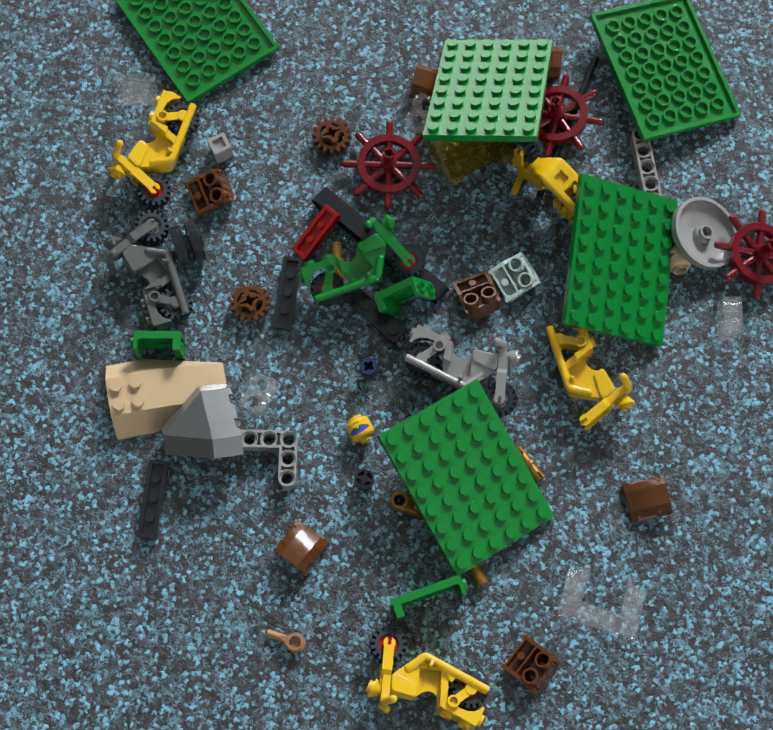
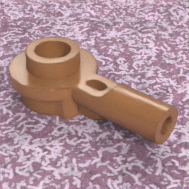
[266,629,306,653]

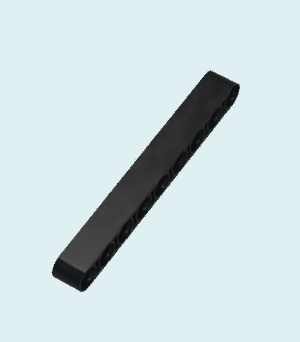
[312,187,449,304]

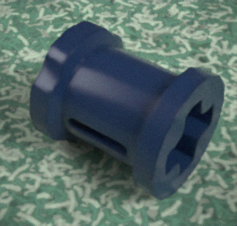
[360,358,377,379]

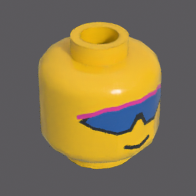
[346,414,374,444]

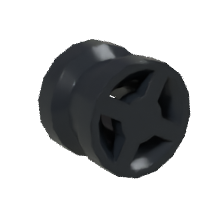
[354,469,374,491]

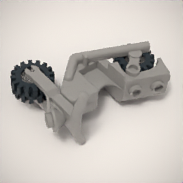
[404,324,521,417]

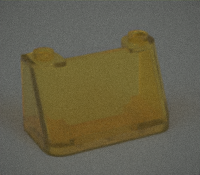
[427,141,514,186]

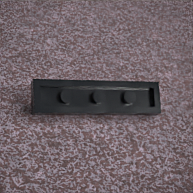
[272,256,303,332]
[342,282,406,345]
[137,459,170,540]

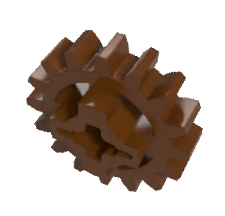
[312,116,352,156]
[229,282,271,324]

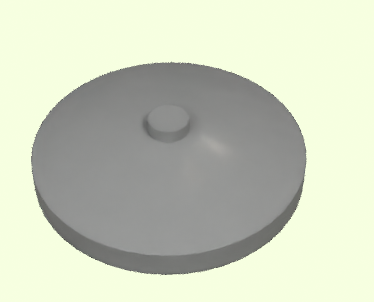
[671,197,737,270]

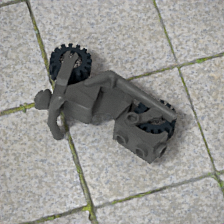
[103,210,193,331]

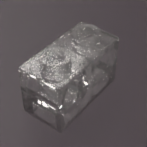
[404,92,432,135]
[717,297,744,340]
[238,372,279,420]

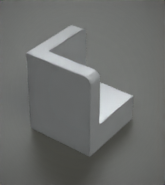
[207,132,233,164]

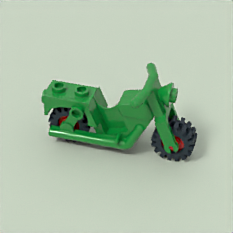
[298,214,426,306]

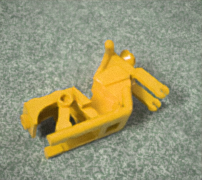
[546,325,635,431]

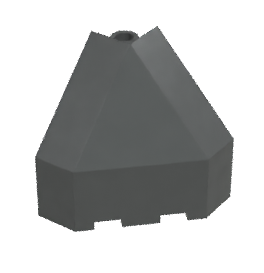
[161,383,244,459]

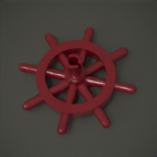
[538,74,604,157]
[341,121,436,210]
[714,209,773,300]

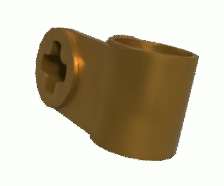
[390,491,422,518]

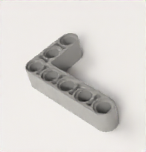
[630,127,662,196]
[241,430,298,490]

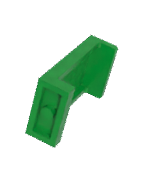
[390,574,469,622]

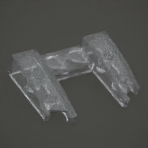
[555,564,646,640]

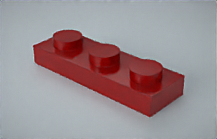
[292,204,341,261]

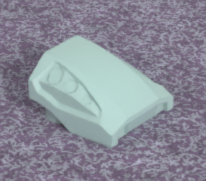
[488,252,541,303]

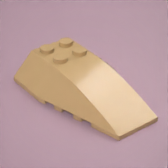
[105,359,226,440]

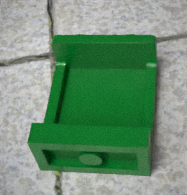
[374,276,435,316]
[130,331,186,360]

